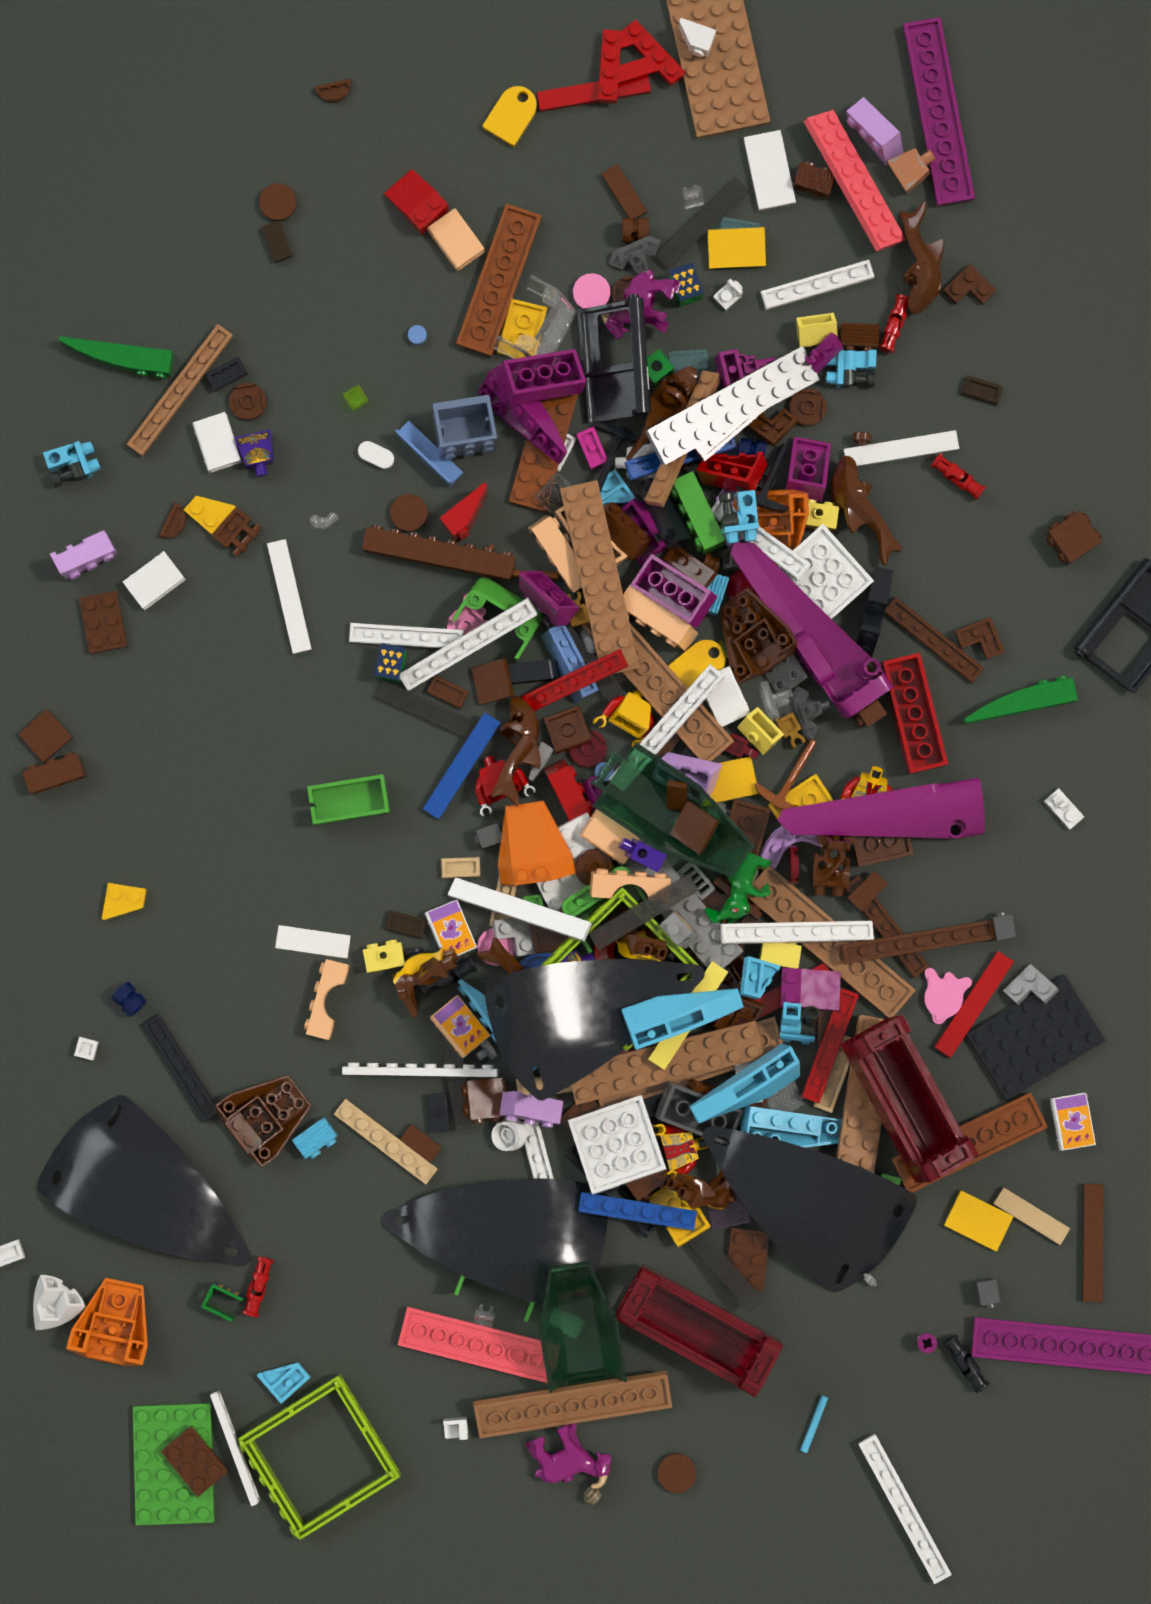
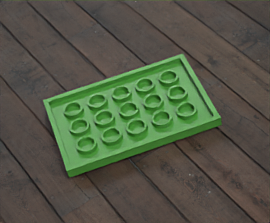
[133,1403,215,1525]

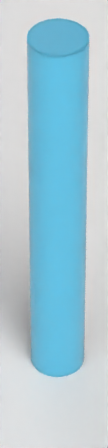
[800,1395,828,1453]

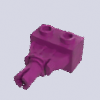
[714,349,775,389]

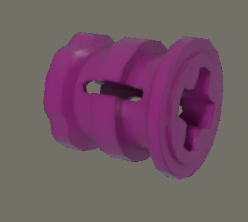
[917,1333,937,1353]

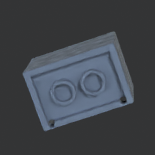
[432,395,497,460]

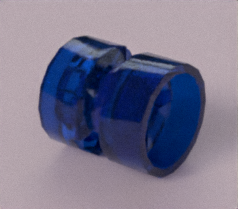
[738,437,767,457]
[111,981,147,1018]

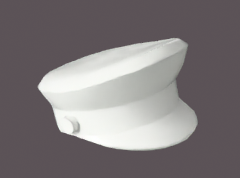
[491,1117,527,1151]

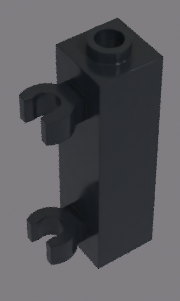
[634,477,691,549]

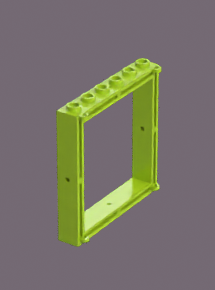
[540,887,698,1052]
[238,1374,401,1540]

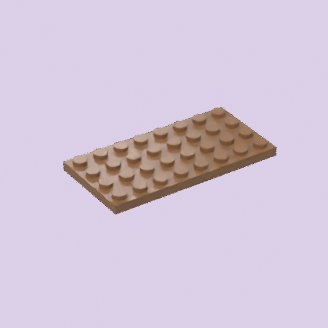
[666,0,771,139]

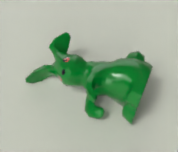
[705,848,772,924]

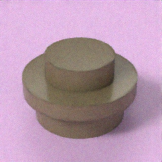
[583,1487,601,1505]

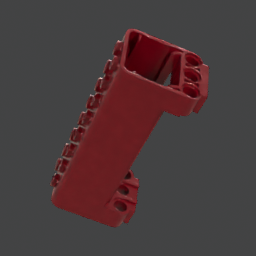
[840,1014,978,1183]
[615,1264,783,1397]

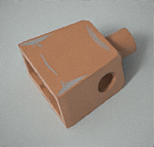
[887,148,935,194]

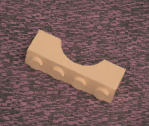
[590,868,671,902]
[304,959,350,1040]

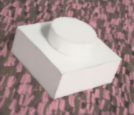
[74,1037,99,1060]

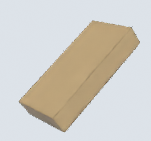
[441,857,480,878]

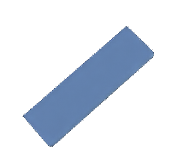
[395,421,463,487]
[541,625,599,703]

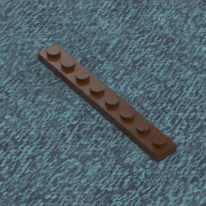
[841,920,996,965]

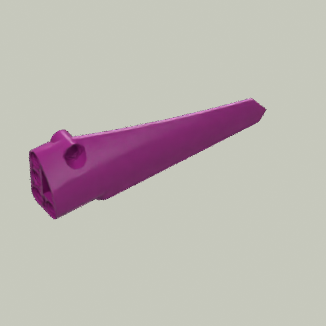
[730,542,893,719]
[777,778,985,840]

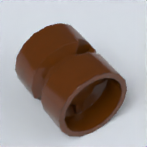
[622,218,649,243]

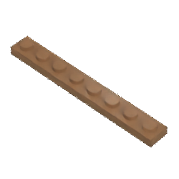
[127,324,234,457]
[645,371,722,507]

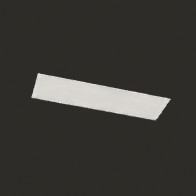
[275,925,351,958]

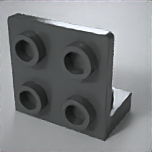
[764,651,812,696]

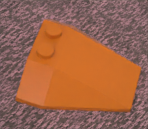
[733,489,809,565]
[498,800,576,885]
[66,1278,148,1366]

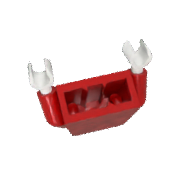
[475,756,535,816]

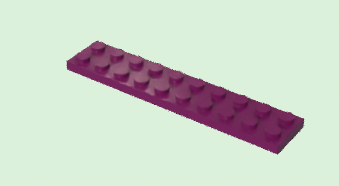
[903,17,975,207]
[971,1317,1151,1375]

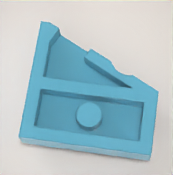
[600,469,635,506]
[740,956,780,1000]
[257,1362,311,1404]

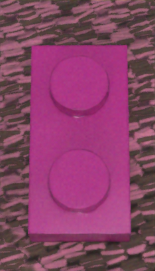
[576,427,607,470]

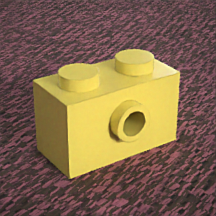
[796,313,837,347]
[805,499,839,532]
[737,707,784,755]
[363,939,405,973]
[759,943,802,968]

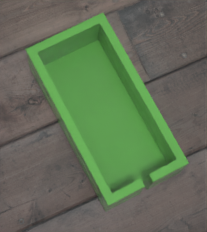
[670,471,725,556]
[307,774,391,826]

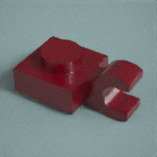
[725,732,760,759]

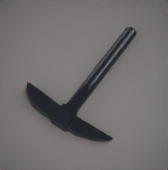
[593,422,646,492]
[736,444,789,513]

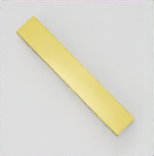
[648,961,728,1070]

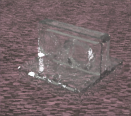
[758,680,793,722]

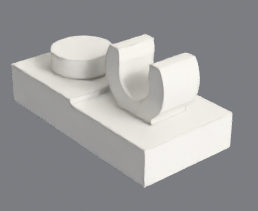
[1044,788,1084,830]

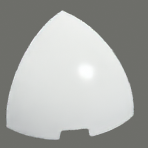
[33,1275,85,1330]

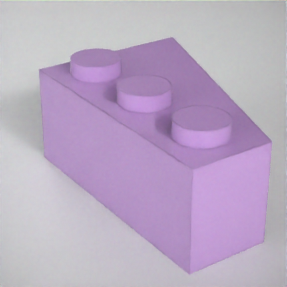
[846,97,903,166]
[50,530,117,580]
[653,752,723,804]
[499,1091,563,1128]

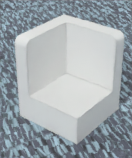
[443,1417,468,1440]

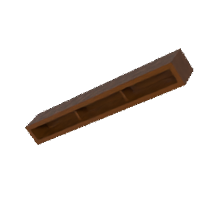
[362,525,517,581]

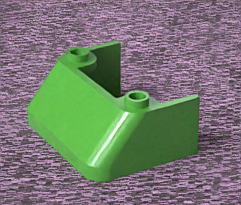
[451,577,543,663]
[562,867,655,953]

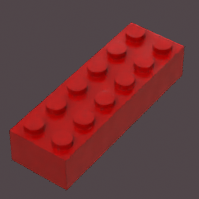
[880,653,948,775]

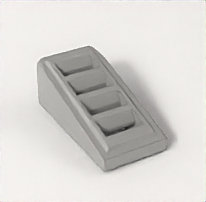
[528,741,554,782]
[677,860,716,901]

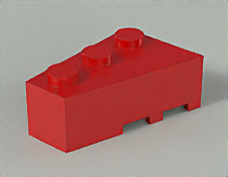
[696,452,767,492]
[543,758,594,821]

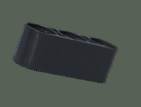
[508,659,558,685]

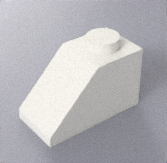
[679,18,716,57]

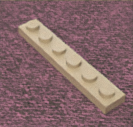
[334,1099,438,1184]

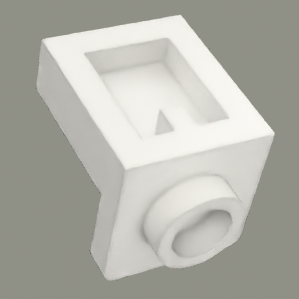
[713,279,743,312]

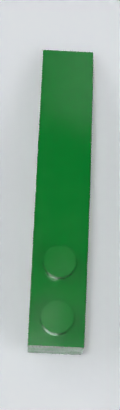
[59,336,175,379]
[962,676,1078,725]

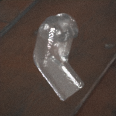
[309,512,339,529]

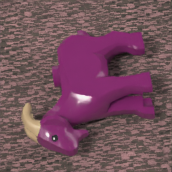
[601,269,681,339]
[525,1423,611,1489]

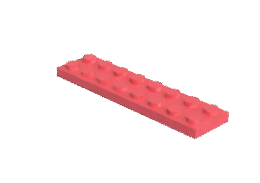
[803,110,906,252]
[398,1306,558,1383]

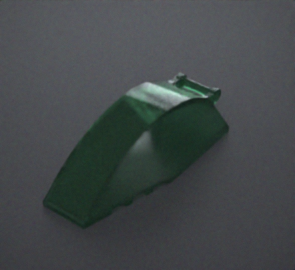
[591,742,754,877]
[539,1261,627,1393]

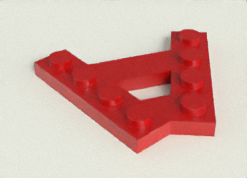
[598,19,685,103]

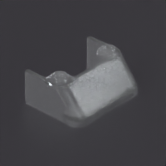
[493,275,576,359]

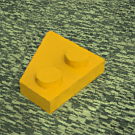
[184,496,236,535]
[102,883,147,920]

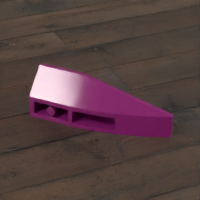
[478,363,567,464]

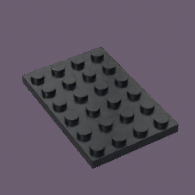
[966,975,1106,1101]

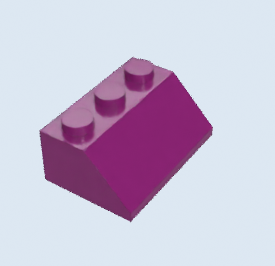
[621,498,667,566]
[519,571,580,626]

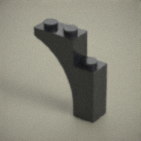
[856,566,894,658]

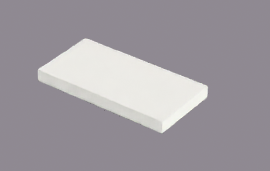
[743,130,796,211]

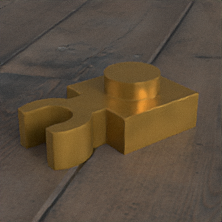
[567,591,590,627]
[776,712,805,748]

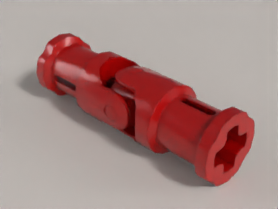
[878,294,909,353]
[930,453,986,500]
[242,1256,274,1317]

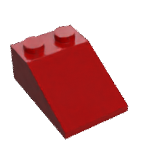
[384,169,450,236]
[440,482,488,541]

